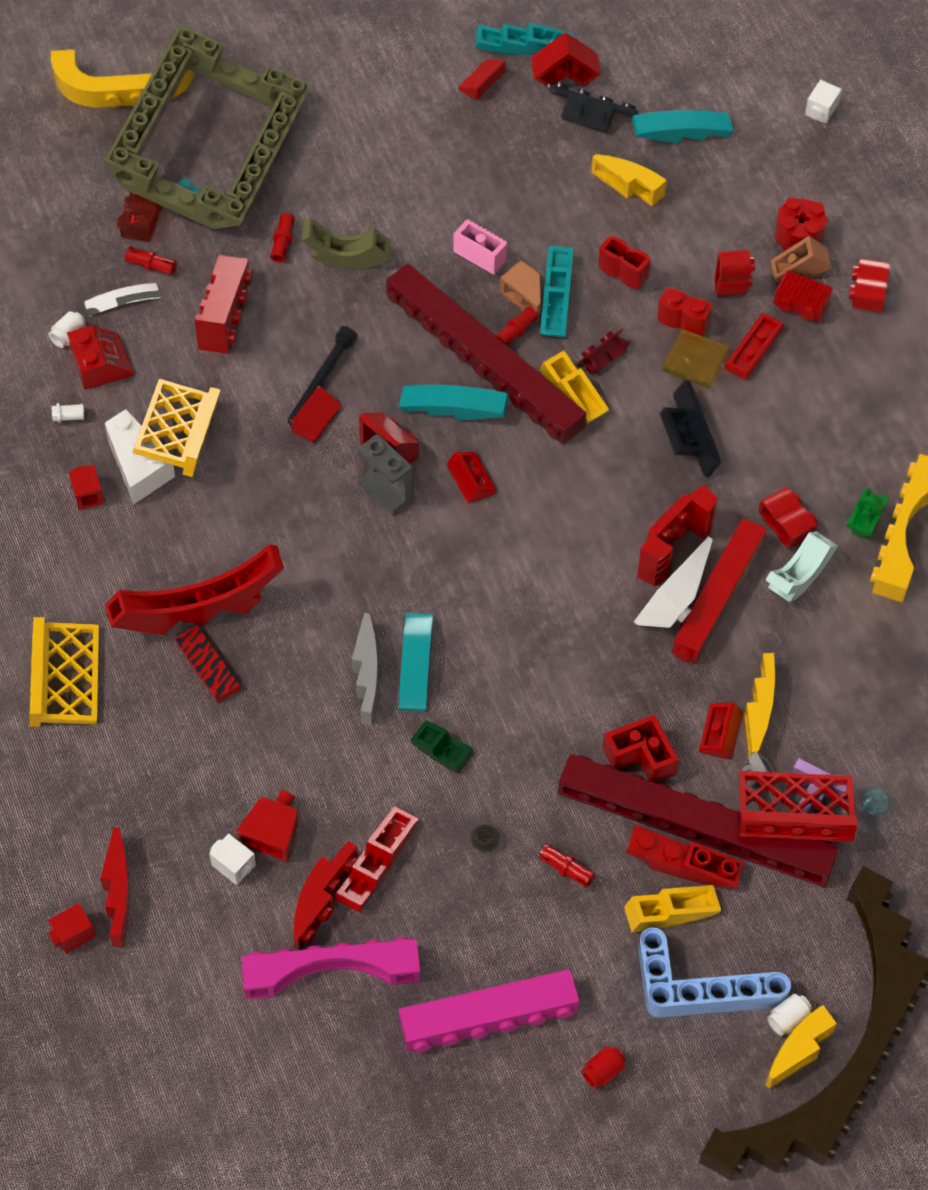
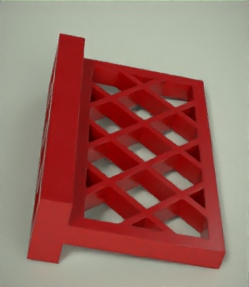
[739,771,857,842]

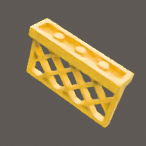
[133,379,220,477]
[29,617,99,727]

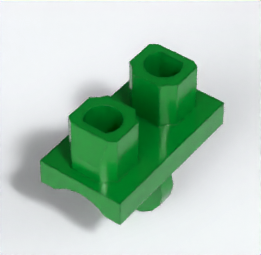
[846,488,889,539]

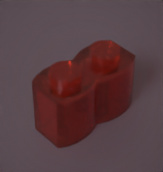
[117,192,163,242]

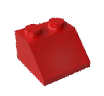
[359,412,419,464]

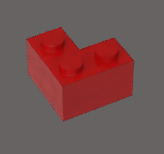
[531,32,601,87]
[602,714,679,783]

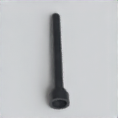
[287,326,358,426]

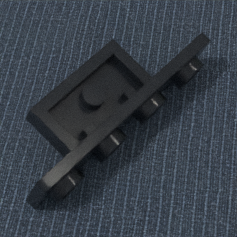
[546,82,639,133]
[659,380,721,477]

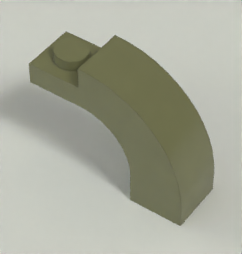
[302,218,391,269]

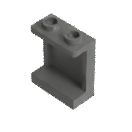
[358,434,413,516]

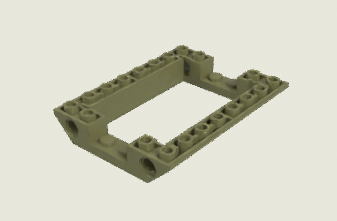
[104,25,312,229]

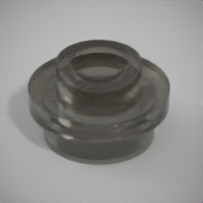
[471,824,500,852]

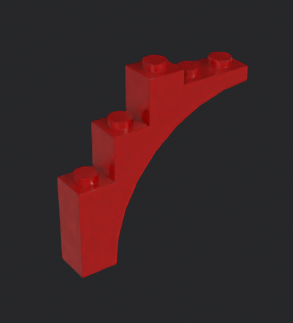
[105,544,284,635]

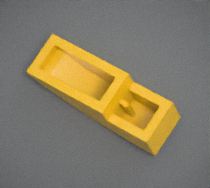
[591,154,667,206]
[539,351,609,424]
[624,885,721,932]
[766,1005,837,1089]

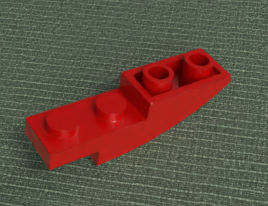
[625,824,744,889]
[293,841,358,950]

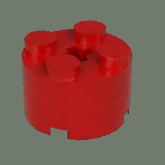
[774,197,827,251]

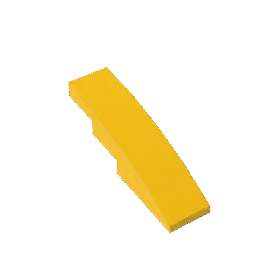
[744,653,775,765]

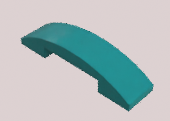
[399,613,433,712]

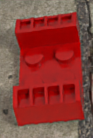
[636,484,718,586]

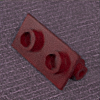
[577,329,629,374]

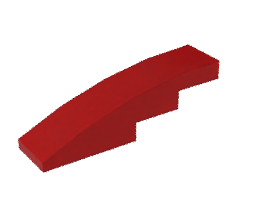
[335,806,419,913]
[100,827,130,948]

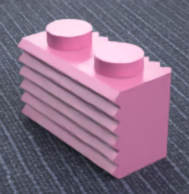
[453,219,507,275]

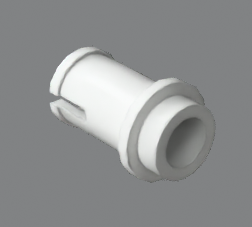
[52,403,84,424]

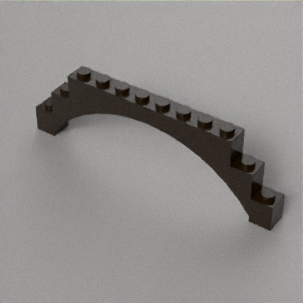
[699,866,928,1181]

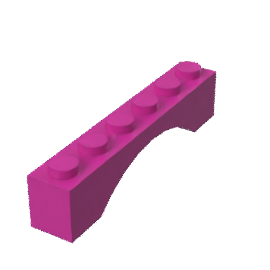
[241,937,420,1000]

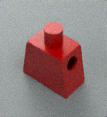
[236,790,299,862]

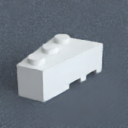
[105,409,175,505]

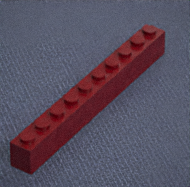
[386,263,586,445]
[557,754,839,888]

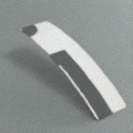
[84,283,161,317]

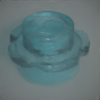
[861,787,888,814]

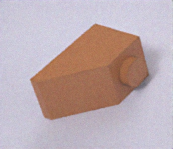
[770,236,831,282]
[500,260,541,321]

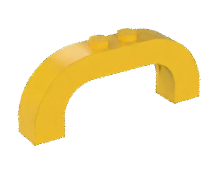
[51,50,195,108]

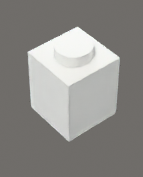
[805,80,842,124]
[209,834,256,885]

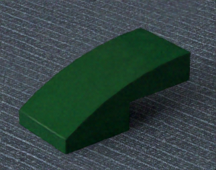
[410,720,474,774]

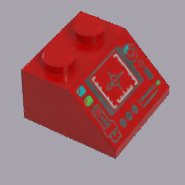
[67,325,134,390]

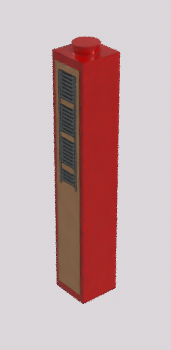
[672,518,767,664]

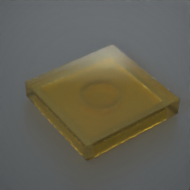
[662,329,729,389]

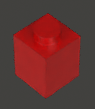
[68,464,104,510]
[47,903,96,954]

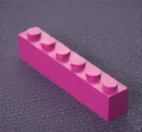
[398,969,579,1053]

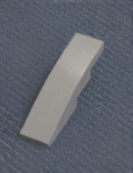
[352,613,378,726]

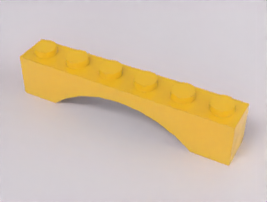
[870,454,928,603]

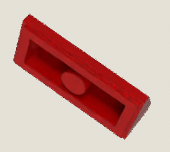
[458,59,506,101]
[291,386,342,443]
[447,452,497,503]
[699,702,743,759]

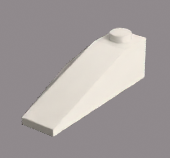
[634,536,713,628]

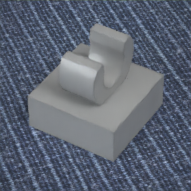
[741,752,774,788]

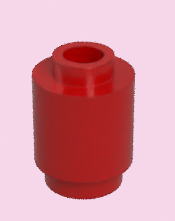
[581,1046,626,1089]

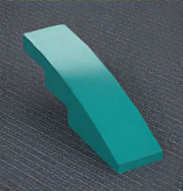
[475,23,573,55]
[632,110,734,144]
[540,246,573,338]
[399,385,509,421]

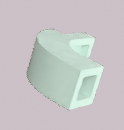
[766,531,838,602]

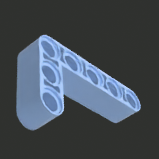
[638,927,791,1018]

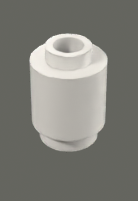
[49,311,86,348]
[767,994,812,1036]

